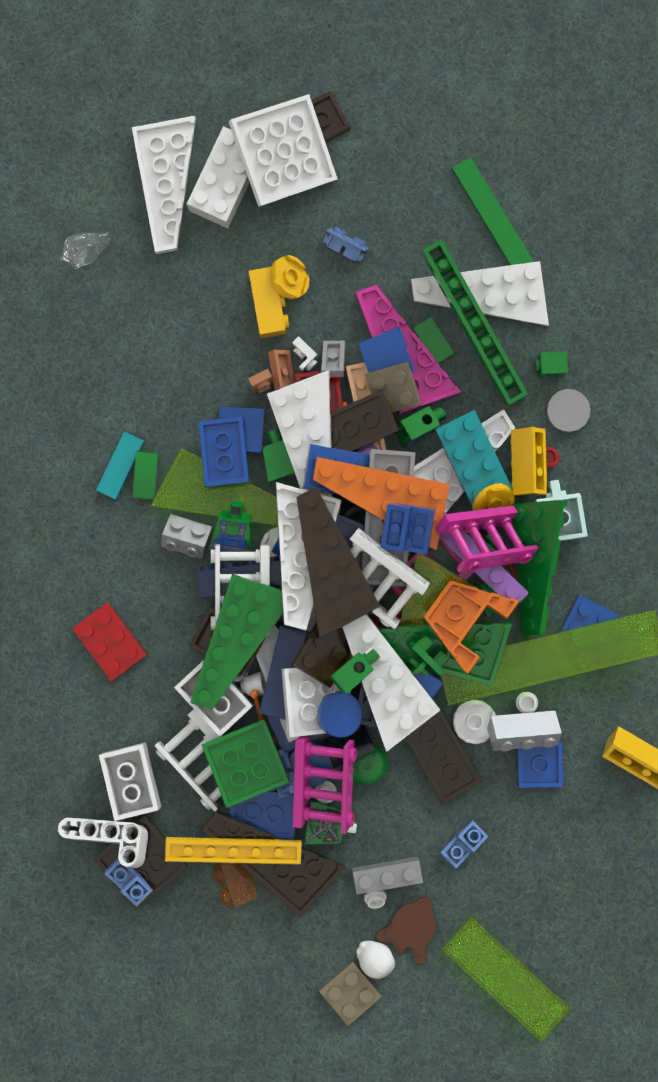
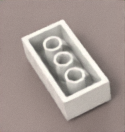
[187,126,250,228]

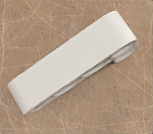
[58,818,148,868]

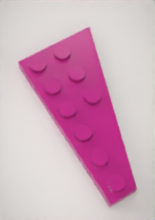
[356,285,461,415]

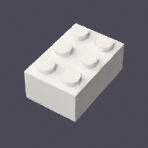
[174,660,254,737]
[99,742,162,821]

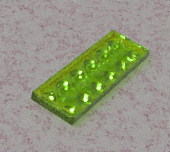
[441,916,571,1042]

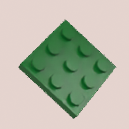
[202,719,289,808]

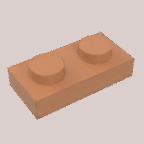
[268,350,295,391]
[248,369,274,394]

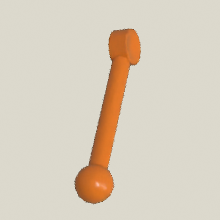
[250,690,267,724]

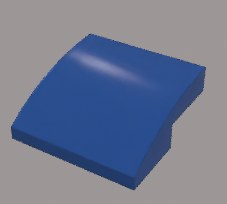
[359,327,415,373]
[219,407,264,454]
[381,503,436,555]

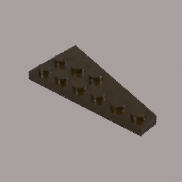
[296,487,381,639]
[201,811,346,917]

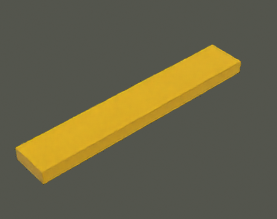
[165,837,302,864]

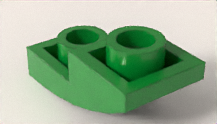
[132,451,158,499]

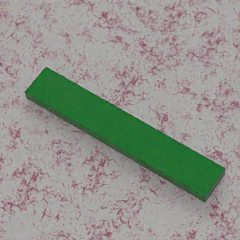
[452,157,534,265]

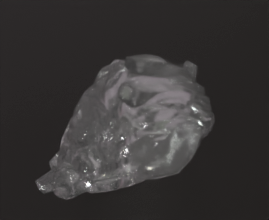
[60,232,111,269]

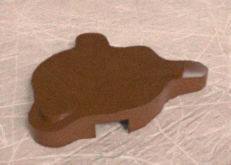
[376,897,436,964]

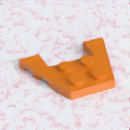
[424,580,519,675]

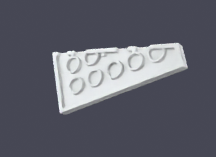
[132,116,196,254]

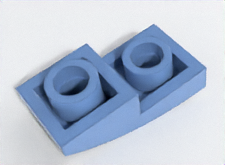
[439,820,488,869]
[104,858,153,907]

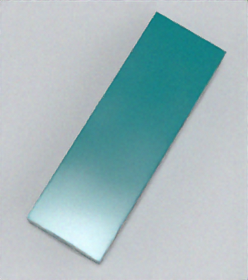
[96,432,145,500]

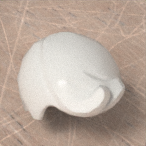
[356,940,395,979]

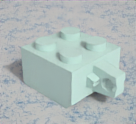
[533,480,588,541]

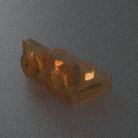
[213,863,258,907]

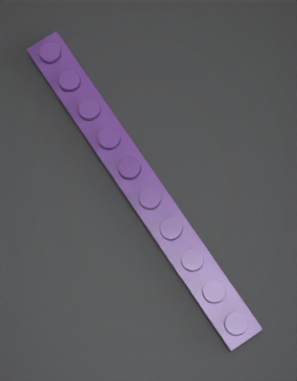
[357,443,529,603]

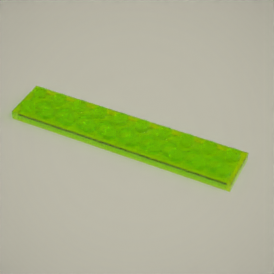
[441,609,658,706]

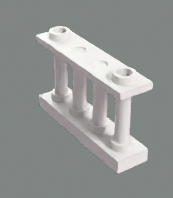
[350,528,430,629]
[211,544,270,635]
[155,710,221,812]

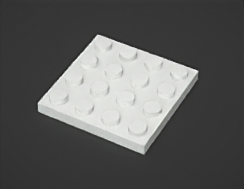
[229,94,337,207]

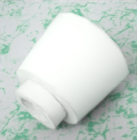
[241,671,266,696]

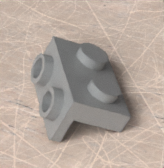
[161,514,212,559]

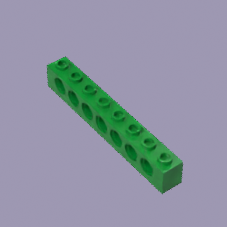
[421,239,528,406]

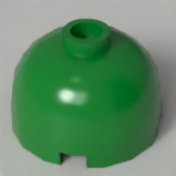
[353,742,388,785]

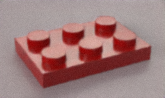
[72,602,147,681]

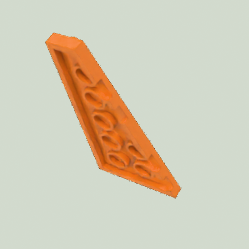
[312,457,450,550]

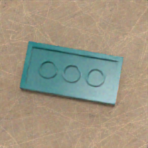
[434,410,512,507]

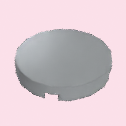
[546,389,591,433]

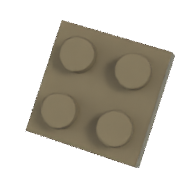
[365,361,421,413]
[319,961,382,1026]

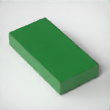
[413,317,454,364]

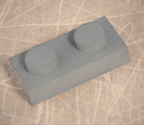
[321,340,345,377]

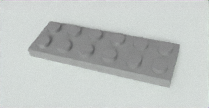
[361,449,415,587]

